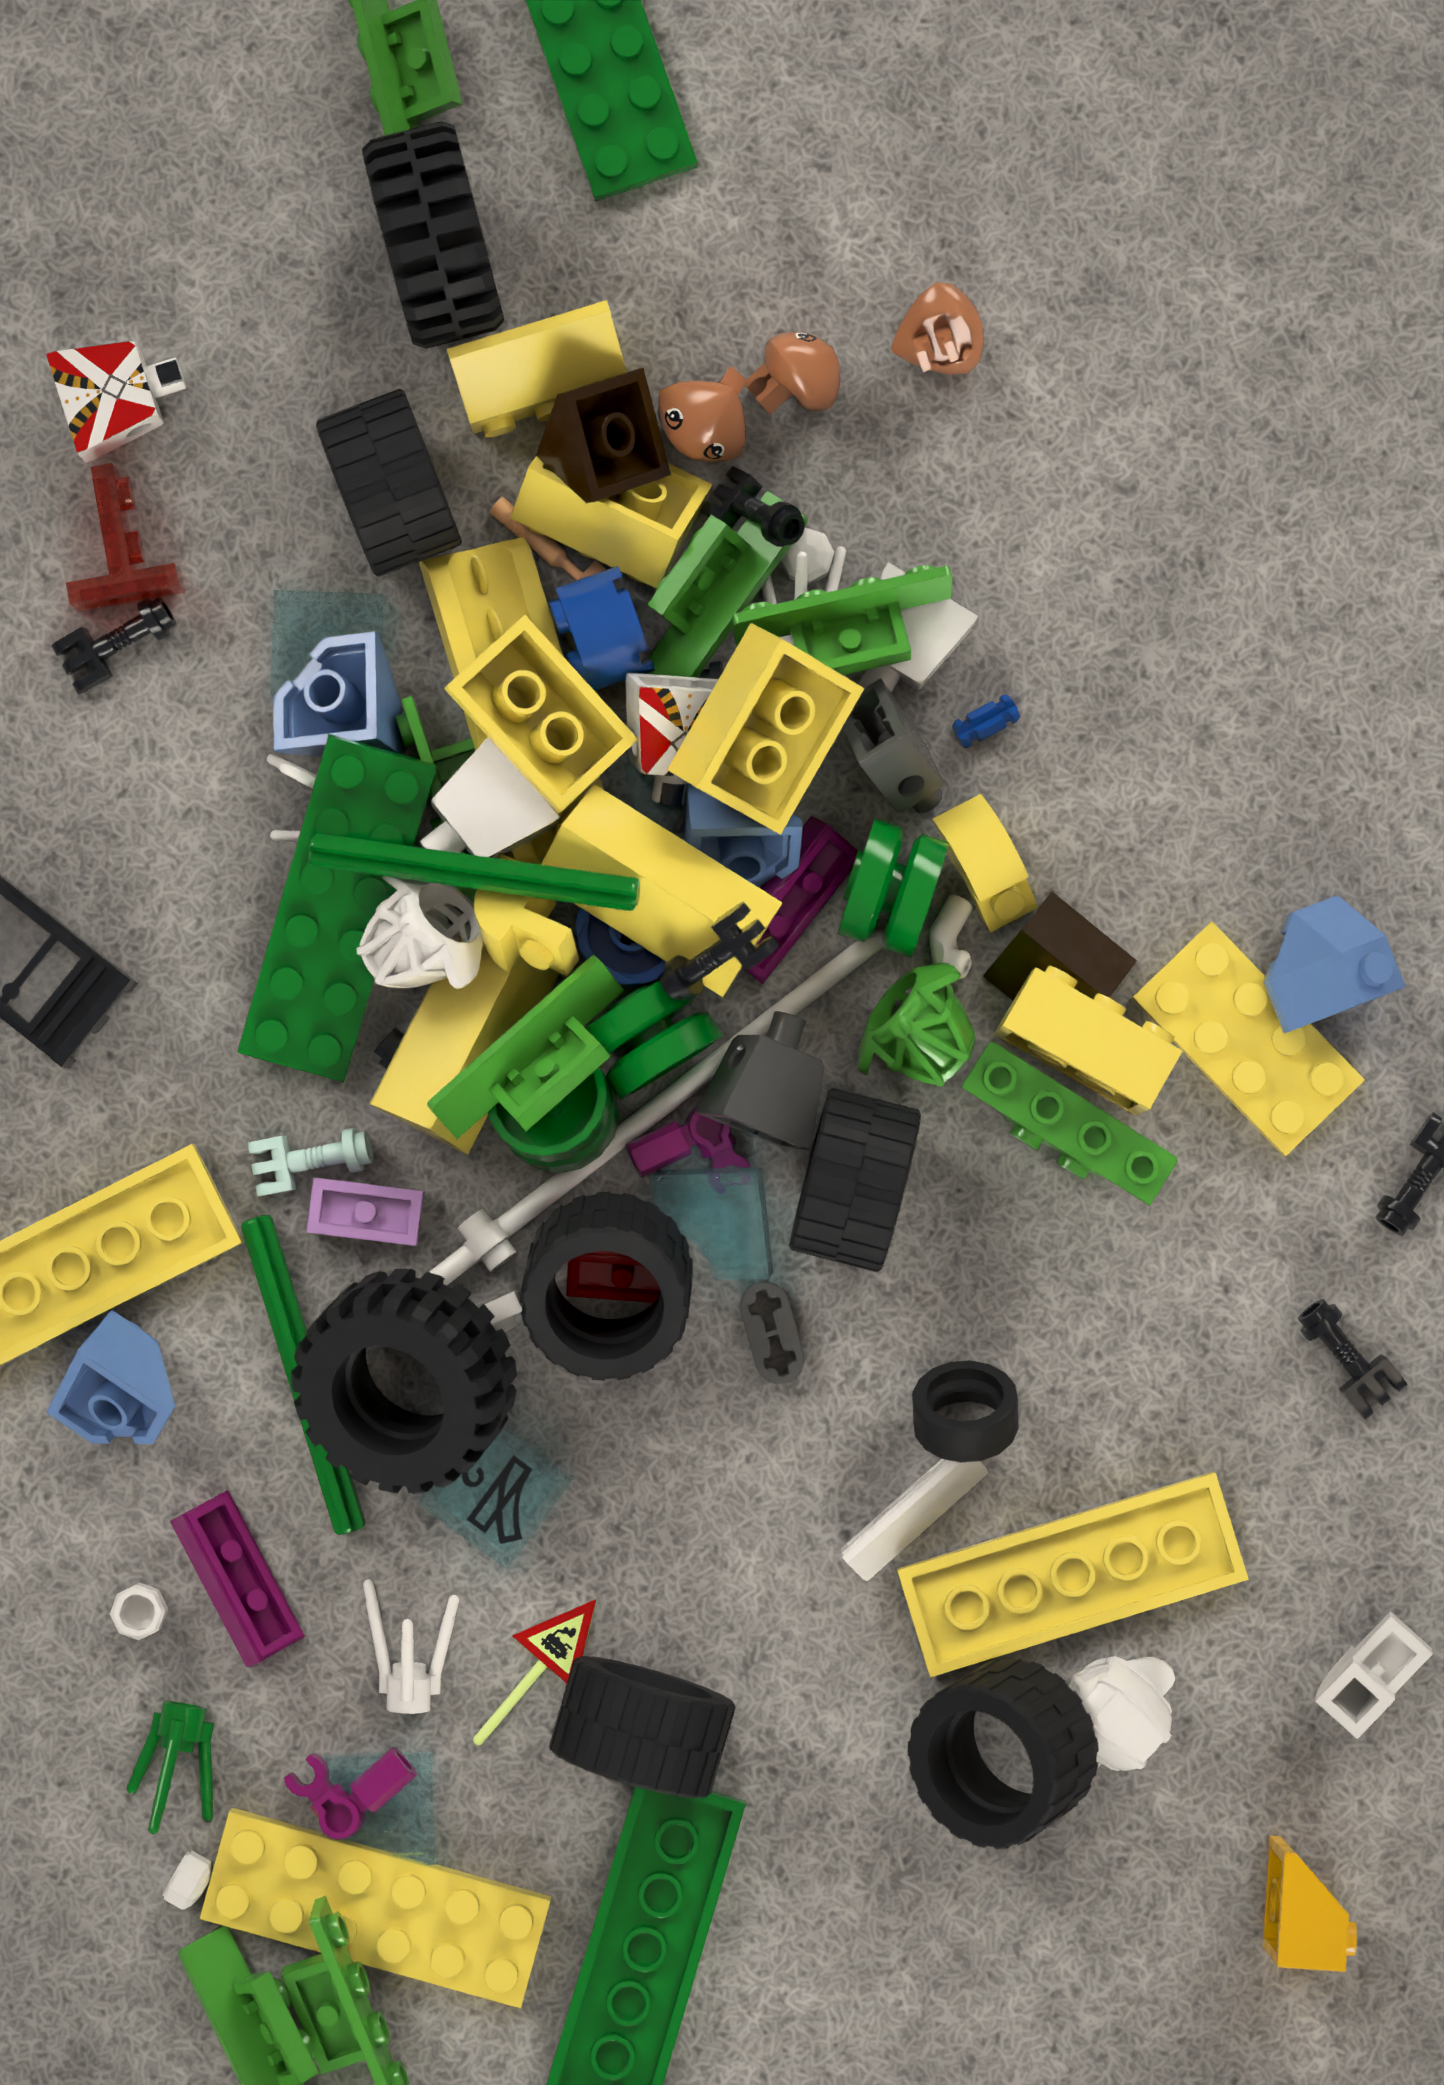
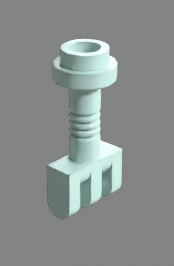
[247,1128,374,1197]

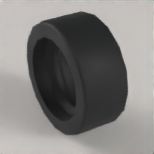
[912,1360,1019,1463]

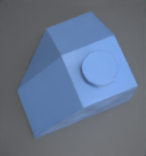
[273,631,401,757]
[684,784,802,888]
[1264,895,1406,1033]
[46,1310,176,1444]

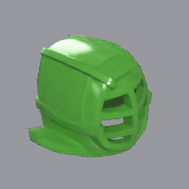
[858,963,975,1087]

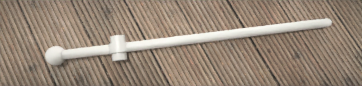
[373,927,885,1347]

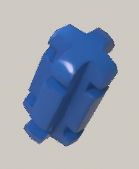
[952,695,1020,748]

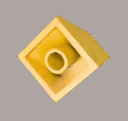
[1262,1835,1357,1972]

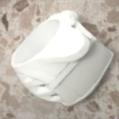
[357,876,483,989]
[1068,1656,1175,1771]

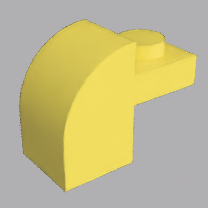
[932,794,1039,933]
[474,854,579,976]

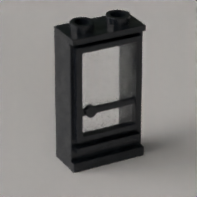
[0,874,138,1069]

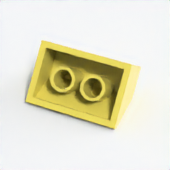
[447,300,627,438]
[510,456,713,589]
[444,615,638,814]
[667,623,865,835]
[994,966,1183,1116]

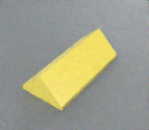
[541,784,783,998]
[369,935,559,1155]

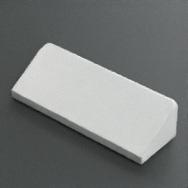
[840,1459,988,1581]

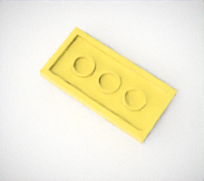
[1131,921,1365,1156]

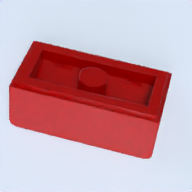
[566,1251,660,1303]

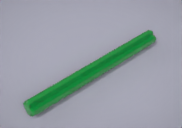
[308,833,640,911]
[241,1215,366,1535]

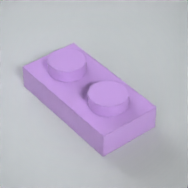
[307,1177,425,1246]

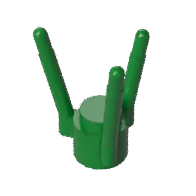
[127,1701,214,1834]

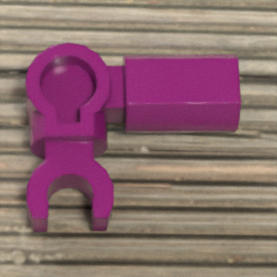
[625,1106,753,1193]
[284,1747,417,1840]

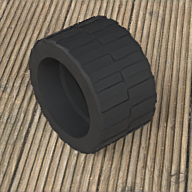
[315,388,462,577]
[789,1088,921,1272]
[520,1191,693,1381]
[549,1656,736,1798]
[907,1658,1099,1849]

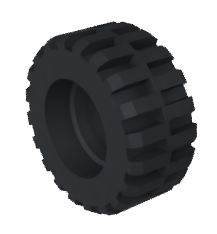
[362,121,504,349]
[291,1269,517,1494]

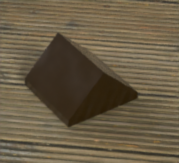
[536,368,671,503]
[983,892,1137,1001]

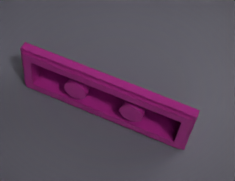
[742,816,858,985]
[170,1490,305,1667]

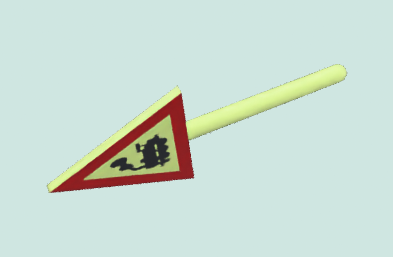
[473,1599,597,1746]

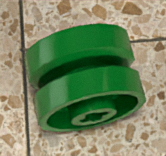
[837,819,949,958]
[585,981,723,1100]
[488,1067,620,1174]

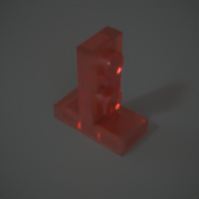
[66,463,185,612]

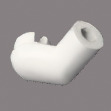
[928,895,973,979]

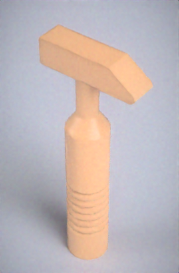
[489,497,606,581]

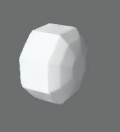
[780,528,835,585]
[110,1583,168,1640]
[162,1851,212,1910]

